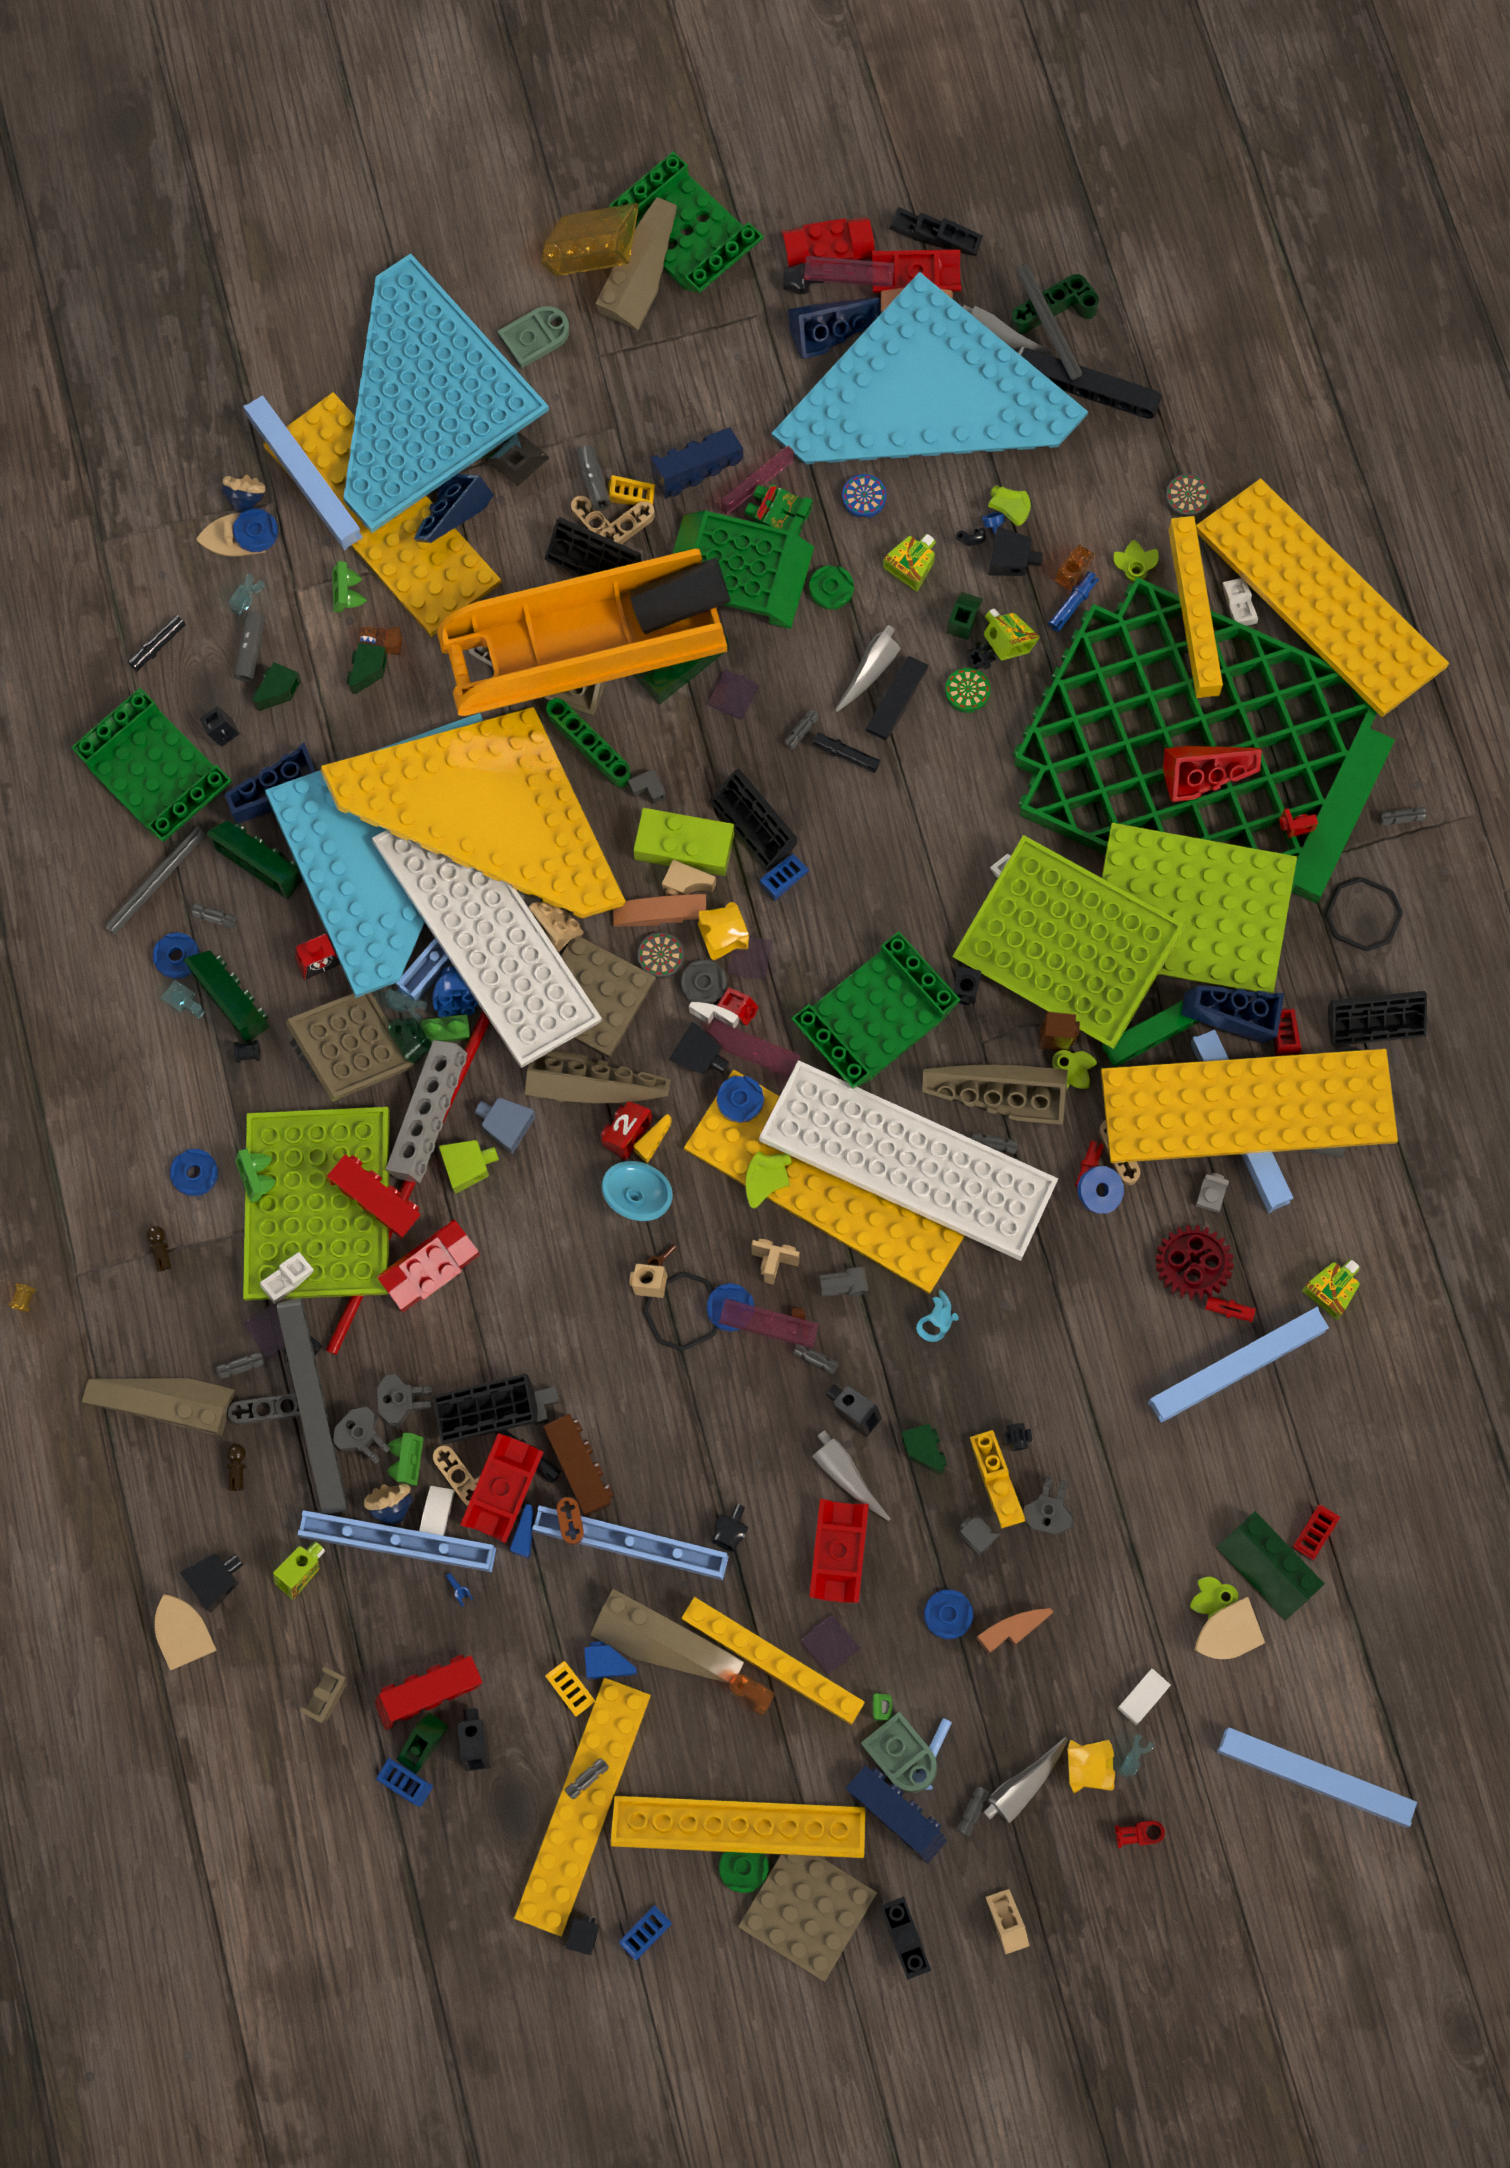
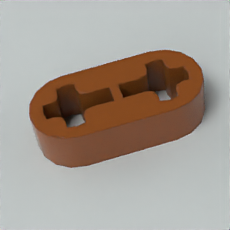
[557,1497,584,1545]

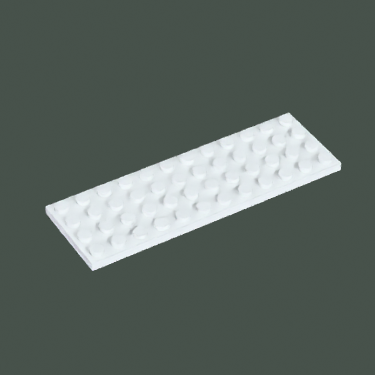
[372,830,602,1068]
[759,1060,1058,1261]

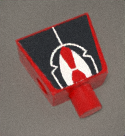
[295,934,341,980]

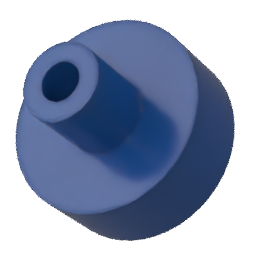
[982,511,1006,534]

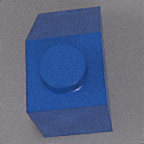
[584,1641,637,1680]

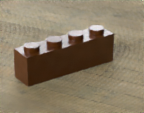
[1039,1012,1080,1051]
[543,1414,614,1517]

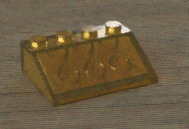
[541,203,639,276]

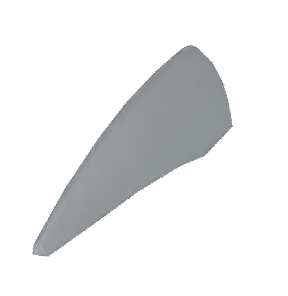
[963,305,1052,354]
[835,625,901,712]
[812,1430,891,1521]
[983,1737,1068,1823]

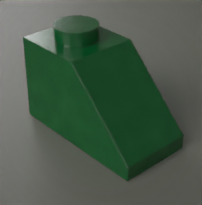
[397,1712,449,1774]

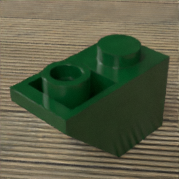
[947,592,983,640]
[347,643,388,694]
[252,662,301,711]
[901,1423,947,1475]

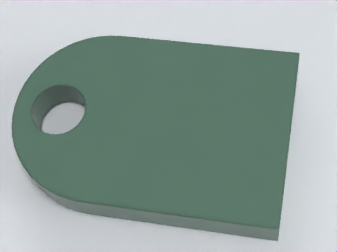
[498,306,569,369]
[861,1711,937,1793]

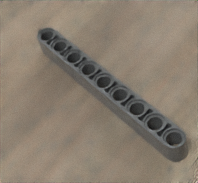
[277,1298,348,1515]

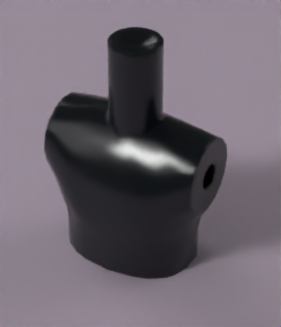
[783,263,824,294]
[712,1504,748,1552]

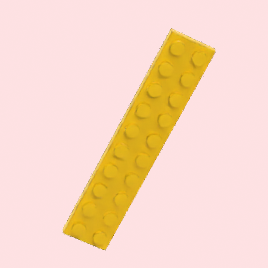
[514,1678,651,1937]
[611,1796,865,1858]

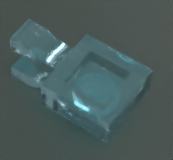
[229,573,265,615]
[161,980,205,1019]
[385,989,428,1022]
[1117,1734,1155,1778]

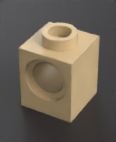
[629,1264,667,1298]

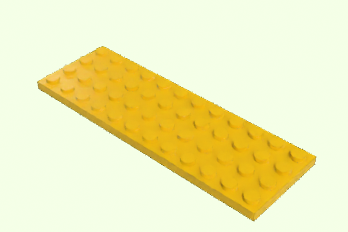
[263,392,502,637]
[1196,478,1449,717]
[1101,1049,1398,1163]
[684,1069,965,1294]

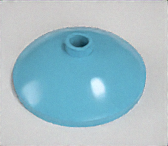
[602,1161,673,1221]

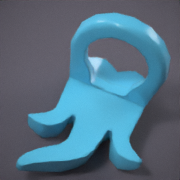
[916,1289,959,1342]

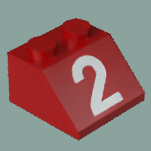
[601,1101,653,1160]

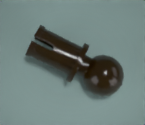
[146,1226,172,1272]
[226,1444,246,1491]

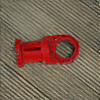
[1115,1821,1165,1848]

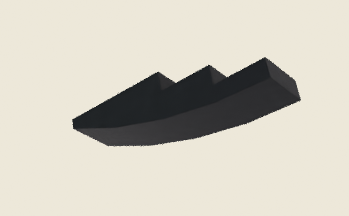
[889,207,983,256]
[866,655,929,741]

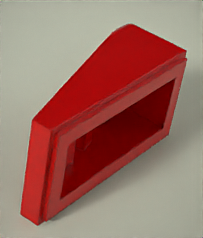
[1273,1009,1301,1056]
[1292,1504,1341,1561]

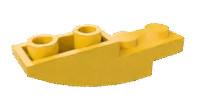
[970,1430,1025,1529]

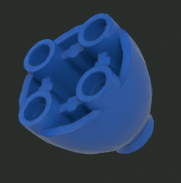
[432,966,478,1018]

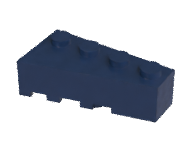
[846,1765,947,1864]

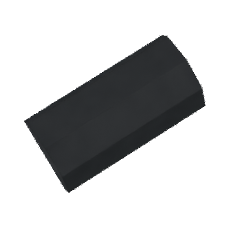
[544,517,642,576]
[630,557,731,634]
[710,769,797,869]
[1328,991,1427,1046]
[433,1373,538,1444]

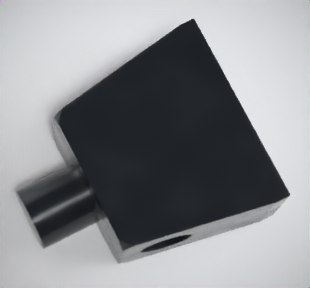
[988,527,1043,576]
[669,1021,730,1074]
[826,1384,882,1437]
[180,1554,244,1613]
[458,1708,491,1772]

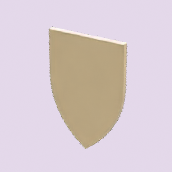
[196,513,266,556]
[155,1594,217,1671]
[1195,1597,1265,1659]

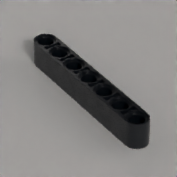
[1016,347,1162,419]

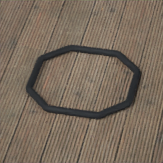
[1325,877,1403,951]
[643,1272,718,1351]

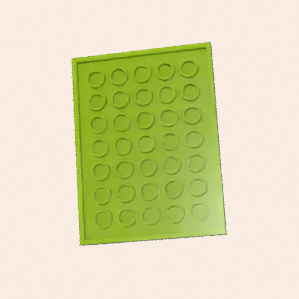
[1102,823,1297,994]
[952,835,1186,1049]
[243,1107,390,1301]

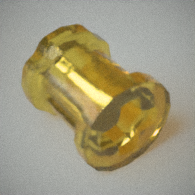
[8,1283,36,1313]

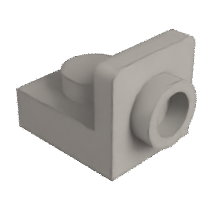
[1196,1173,1229,1213]

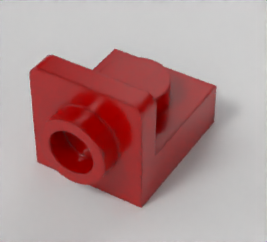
[1279,808,1318,838]
[717,987,758,1026]

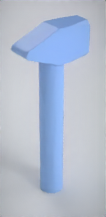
[913,1718,952,1790]

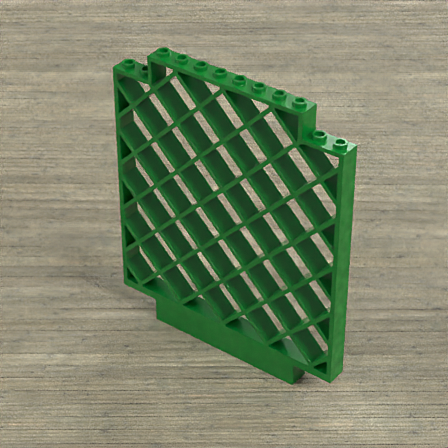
[1012,577,1395,904]

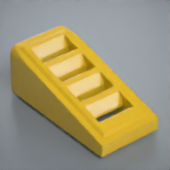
[607,475,655,505]
[634,1114,672,1164]
[545,1661,595,1717]

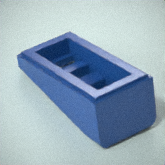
[759,854,809,901]
[510,1504,534,1559]
[376,1758,433,1807]
[618,1905,673,1961]

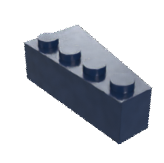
[651,427,743,499]
[225,742,316,824]
[1181,985,1284,1044]

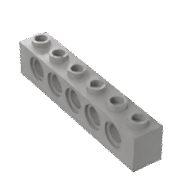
[386,1040,468,1183]

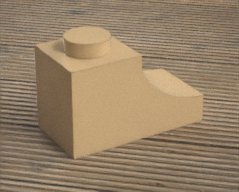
[662,860,716,896]
[986,1889,1029,1954]

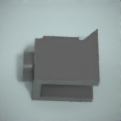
[959,1516,1000,1556]

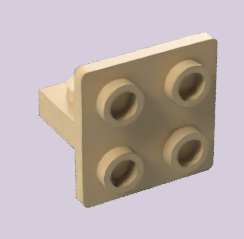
[529,901,584,953]
[751,1239,800,1285]

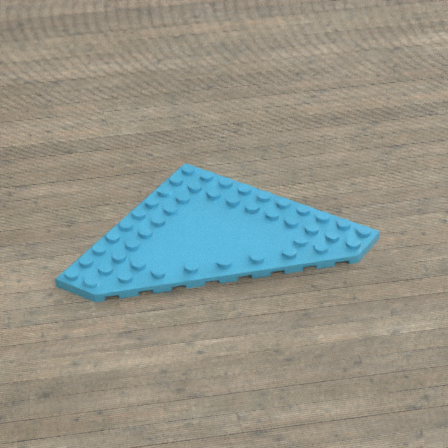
[344,253,549,533]
[772,272,1088,464]
[265,713,483,998]

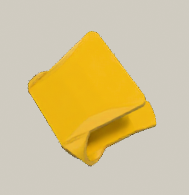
[698,902,749,960]
[1067,1740,1115,1794]

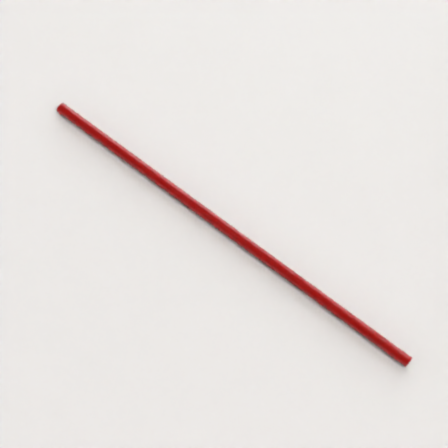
[325,1011,490,1355]

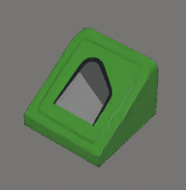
[873,1694,892,1721]

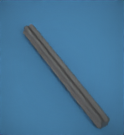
[1016,263,1082,380]
[105,826,205,935]

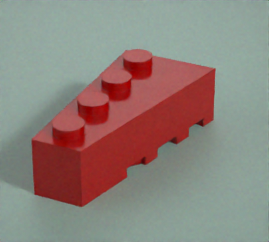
[327,1154,421,1239]
[374,1655,483,1731]

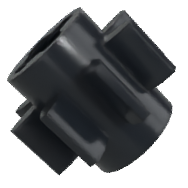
[967,641,996,670]
[1002,1423,1033,1451]

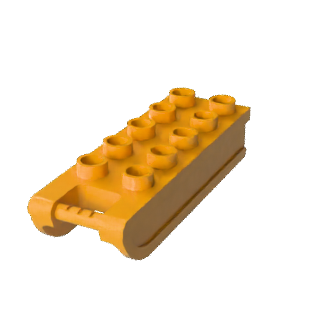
[436,549,727,716]

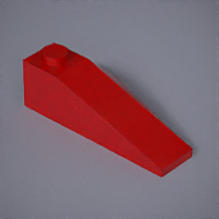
[1163,746,1262,802]

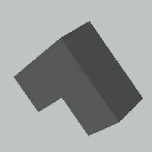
[628,769,666,804]
[533,1386,560,1425]

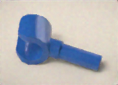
[446,1573,473,1606]

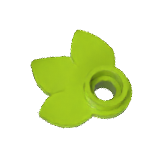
[1114,540,1159,582]
[1052,1050,1097,1089]
[1190,1577,1239,1620]

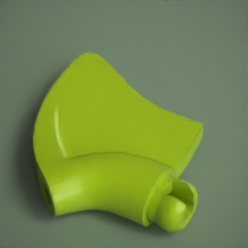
[988,485,1031,526]
[746,1151,792,1208]

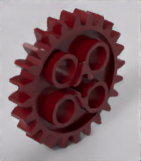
[1155,1225,1234,1301]

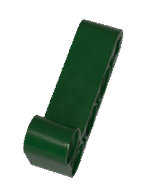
[1010,274,1099,335]

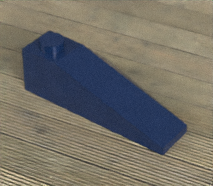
[788,297,880,359]
[414,474,494,543]

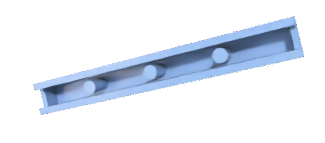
[243,395,362,551]
[396,938,452,1005]
[1190,1030,1293,1213]
[1148,1306,1329,1423]
[533,1506,729,1580]
[298,1511,496,1572]
[1216,1727,1417,1827]

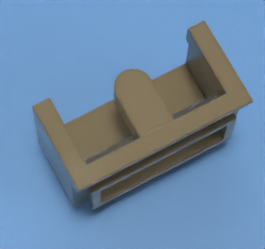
[300,1667,347,1723]

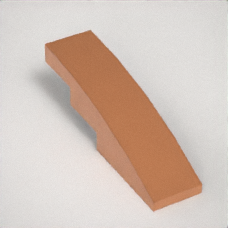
[613,894,706,927]

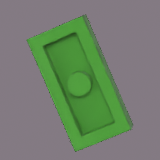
[332,561,367,613]
[421,1014,470,1045]
[235,1149,276,1203]
[387,1433,423,1486]

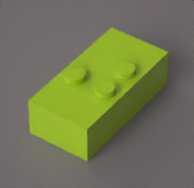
[634,808,734,876]

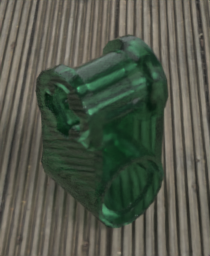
[389,1018,432,1063]

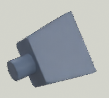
[475,1098,536,1154]

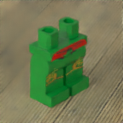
[744,484,813,536]

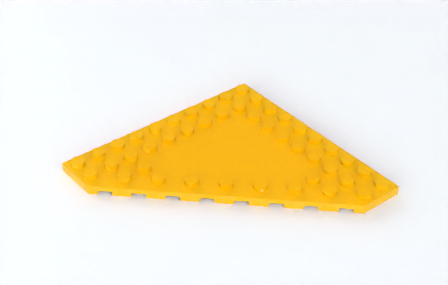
[320,707,626,918]

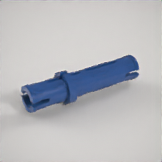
[1048,571,1099,632]

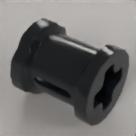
[234,1040,261,1063]

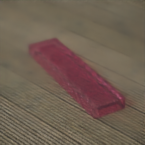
[804,256,894,287]
[721,446,794,515]
[709,1020,801,1078]
[719,1299,819,1348]

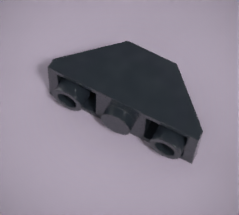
[880,1896,931,1980]

